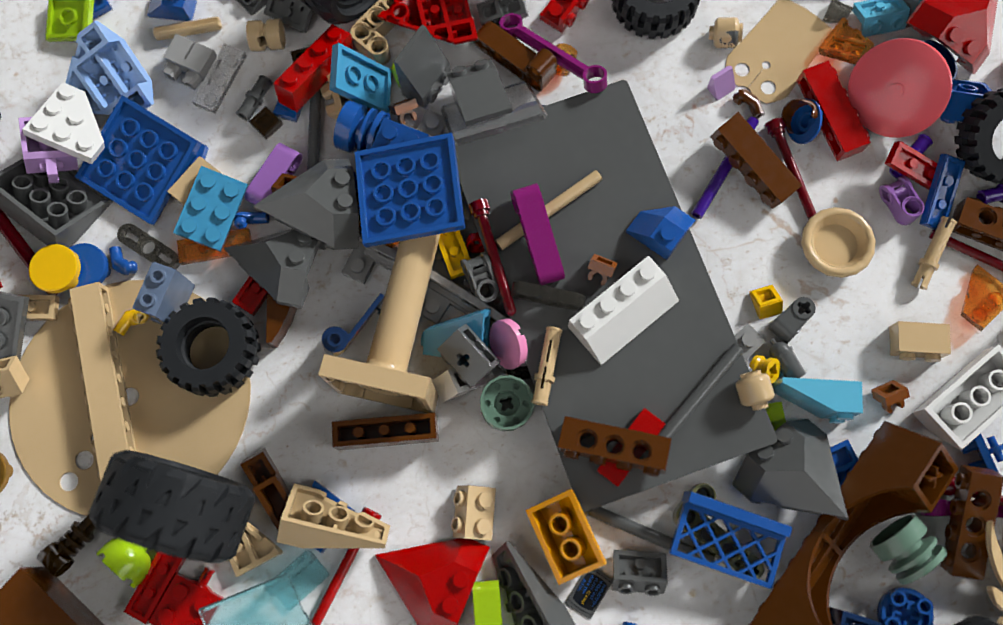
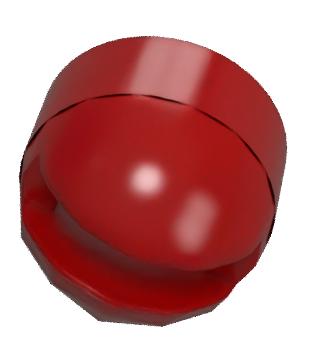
[466,232,484,253]

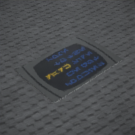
[566,569,613,619]

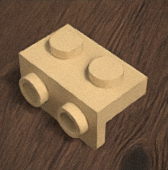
[451,485,496,541]

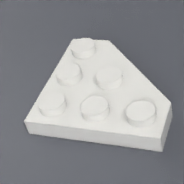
[22,82,105,164]

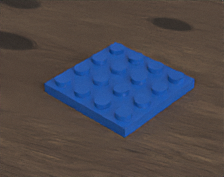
[75,95,202,225]
[355,133,465,248]

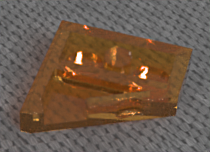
[961,264,1003,331]

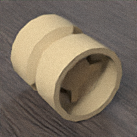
[246,19,286,52]

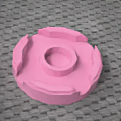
[489,318,528,370]

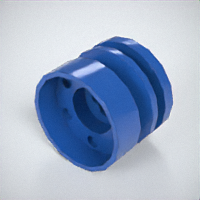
[333,100,391,153]

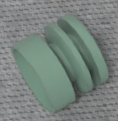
[480,375,534,431]
[869,513,947,585]

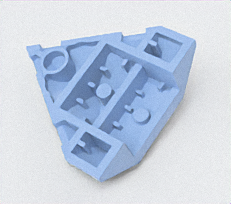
[66,21,154,115]

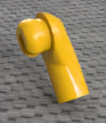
[113,309,148,336]

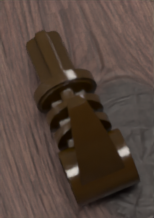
[37,515,97,577]

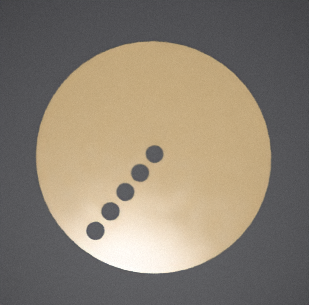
[9,280,251,516]

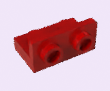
[540,0,589,33]

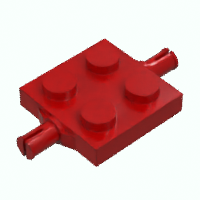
[148,566,224,625]

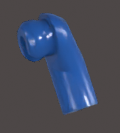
[234,212,270,229]
[109,246,138,276]

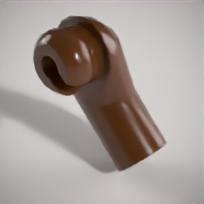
[733,89,765,119]

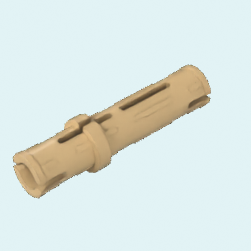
[911,216,957,290]
[531,326,562,406]

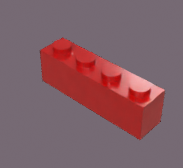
[273,24,353,112]
[796,60,871,162]

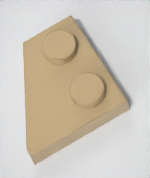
[229,522,283,577]

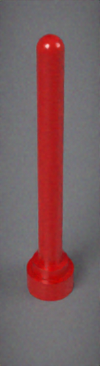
[311,507,382,625]

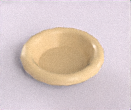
[801,207,876,278]

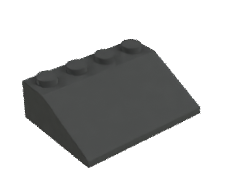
[0,159,113,247]

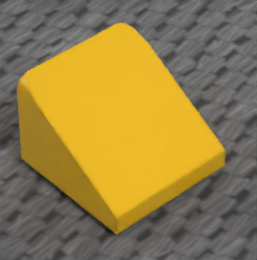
[749,285,783,319]

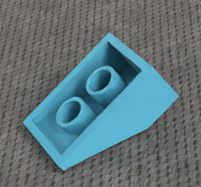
[772,377,863,424]

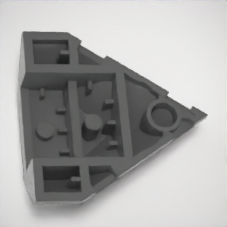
[253,159,359,250]
[224,229,327,309]
[732,419,849,521]

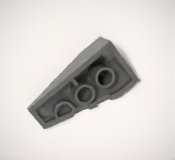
[492,541,575,625]

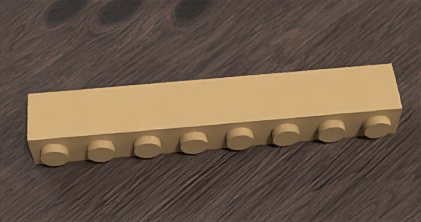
[68,282,137,481]

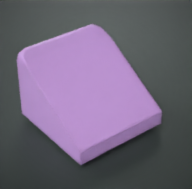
[707,65,735,100]

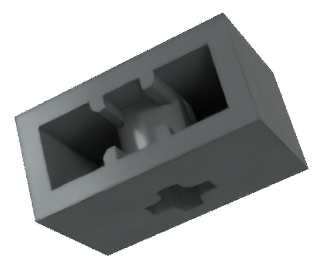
[437,324,500,387]

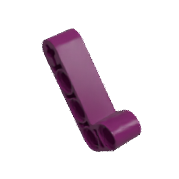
[510,183,565,286]

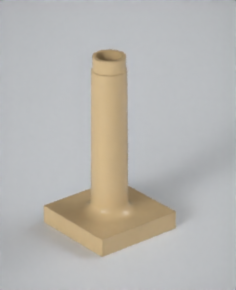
[318,234,440,413]

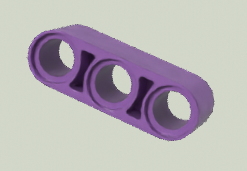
[244,143,303,205]

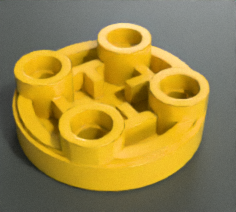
[29,244,81,293]

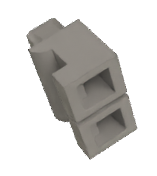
[163,34,221,90]

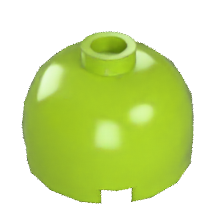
[96,538,151,588]

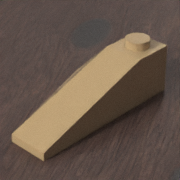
[276,483,390,548]

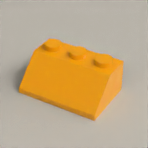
[525,488,607,585]

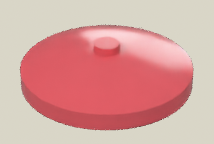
[848,38,952,138]

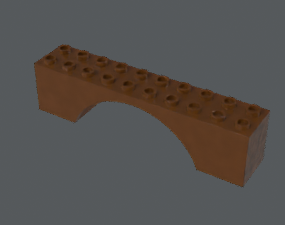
[749,421,959,625]

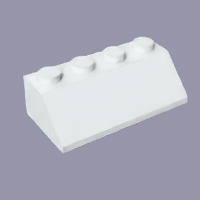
[568,256,679,365]
[913,344,1003,450]

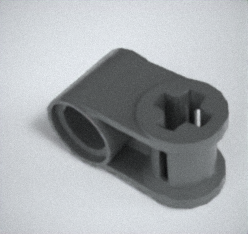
[460,251,499,302]
[767,297,816,343]

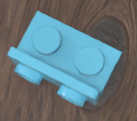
[852,0,910,38]

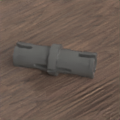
[236,75,273,121]

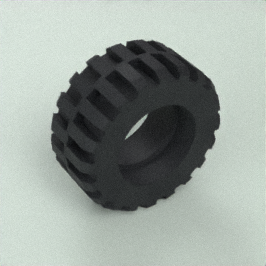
[612,0,700,39]
[954,88,1003,185]
[156,297,261,397]

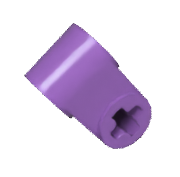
[879,176,924,225]

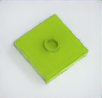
[45,0,94,42]

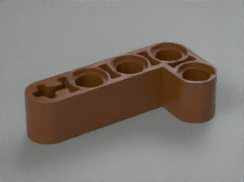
[473,20,557,92]

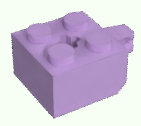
[18,117,78,183]

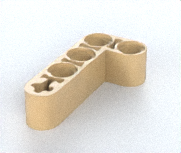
[350,0,396,65]

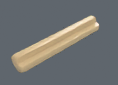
[153,16,222,41]

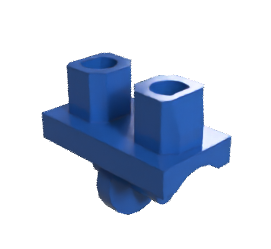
[961,433,1003,473]

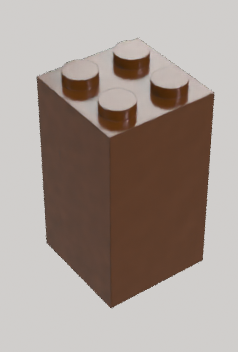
[0,567,104,625]

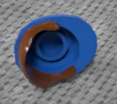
[781,99,823,144]

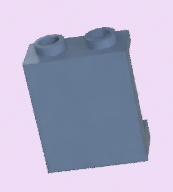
[133,262,195,325]

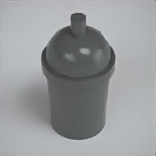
[769,338,806,378]

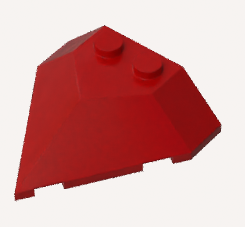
[377,0,478,45]
[906,0,998,74]
[375,538,490,625]

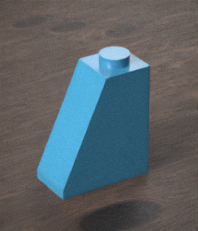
[421,308,491,360]

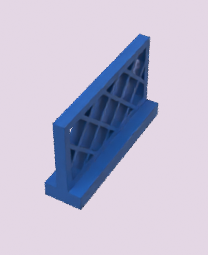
[668,491,793,589]

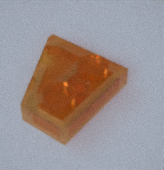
[819,17,874,65]

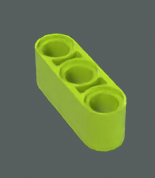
[473,580,503,625]

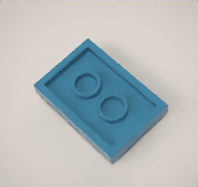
[329,43,392,113]
[173,166,248,252]

